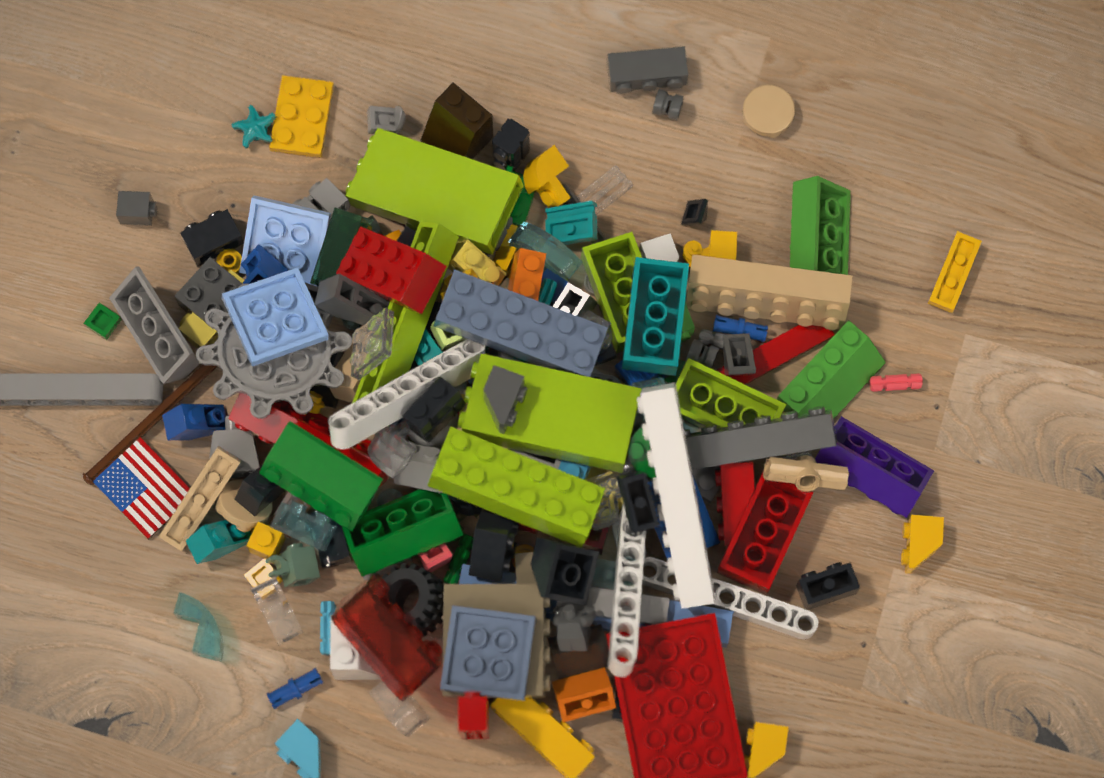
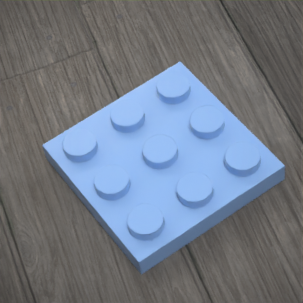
[239,195,331,287]
[222,267,329,367]

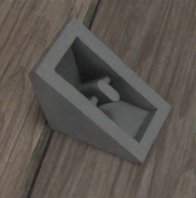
[723,333,756,376]

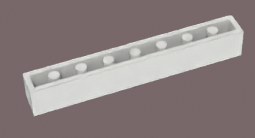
[637,383,715,608]

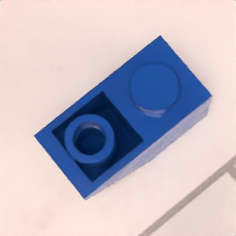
[162,404,226,441]

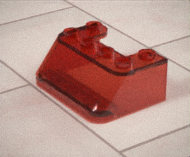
[331,574,443,702]

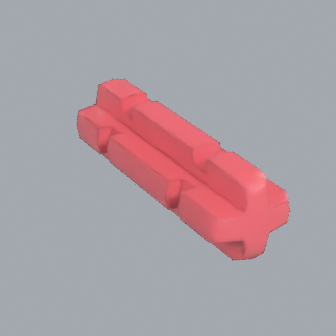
[870,373,923,392]

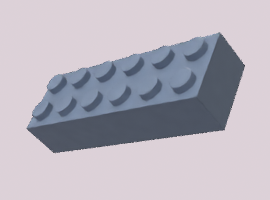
[433,269,608,377]

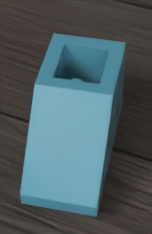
[274,719,321,778]

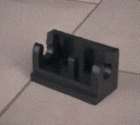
[309,511,352,569]

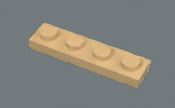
[159,446,241,551]

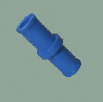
[712,315,768,342]
[267,667,324,709]

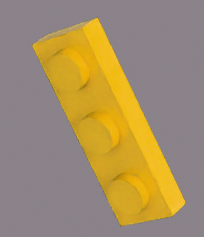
[928,231,982,313]

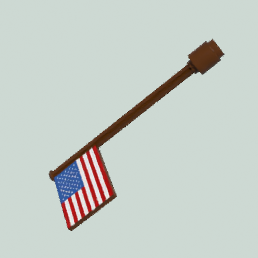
[82,365,218,540]

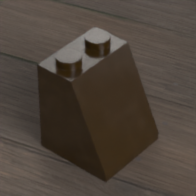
[420,82,494,159]

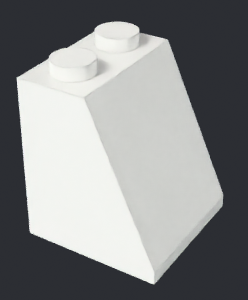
[330,614,390,680]

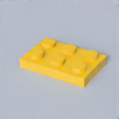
[269,75,334,158]

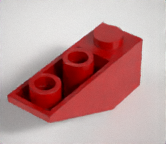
[715,462,754,546]

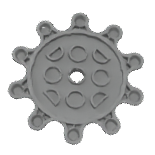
[196,284,352,419]

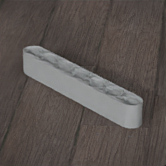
[0,373,163,406]

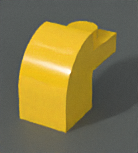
[523,145,570,208]

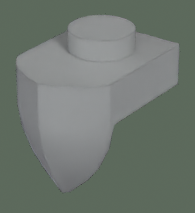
[367,106,406,134]

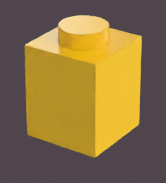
[246,522,286,559]

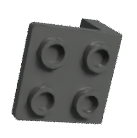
[174,257,242,329]

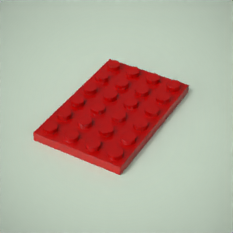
[606,613,748,778]

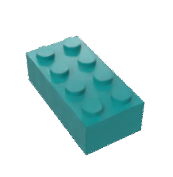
[622,257,689,376]

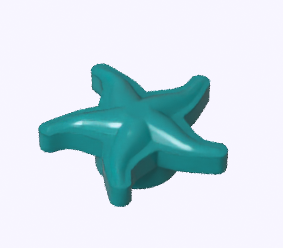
[232,105,276,149]

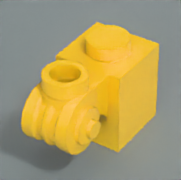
[682,230,737,270]

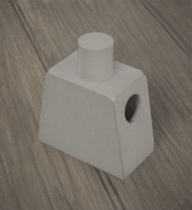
[209,416,261,478]

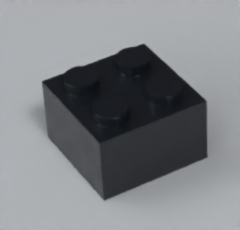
[469,509,520,582]

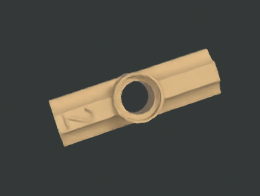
[763,455,849,492]

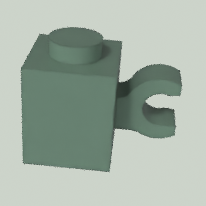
[265,543,320,587]

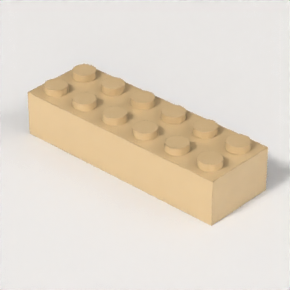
[686,255,852,330]

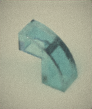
[508,222,583,281]
[174,592,224,662]

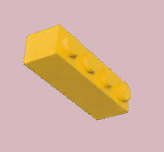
[490,698,595,778]

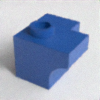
[240,244,289,284]

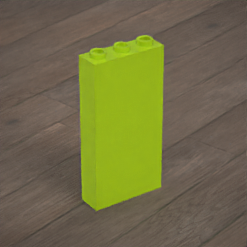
[346,128,524,255]
[458,353,642,473]

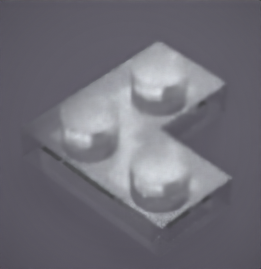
[586,464,636,531]

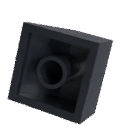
[531,537,599,606]

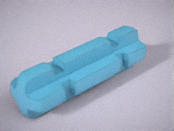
[320,601,336,655]

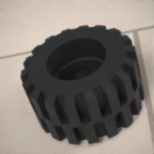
[373,564,444,639]

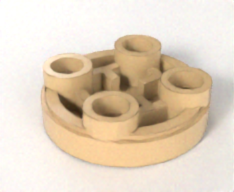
[742,85,795,138]
[216,479,272,532]

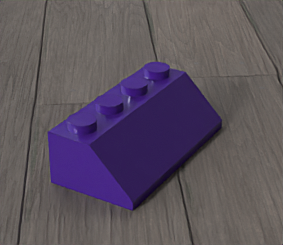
[815,416,934,518]

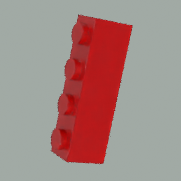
[458,691,489,739]

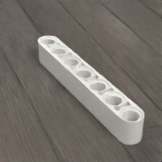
[329,339,486,449]
[608,504,646,677]
[642,557,818,639]

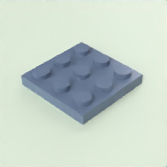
[440,605,536,701]

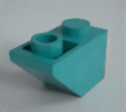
[185,520,252,564]

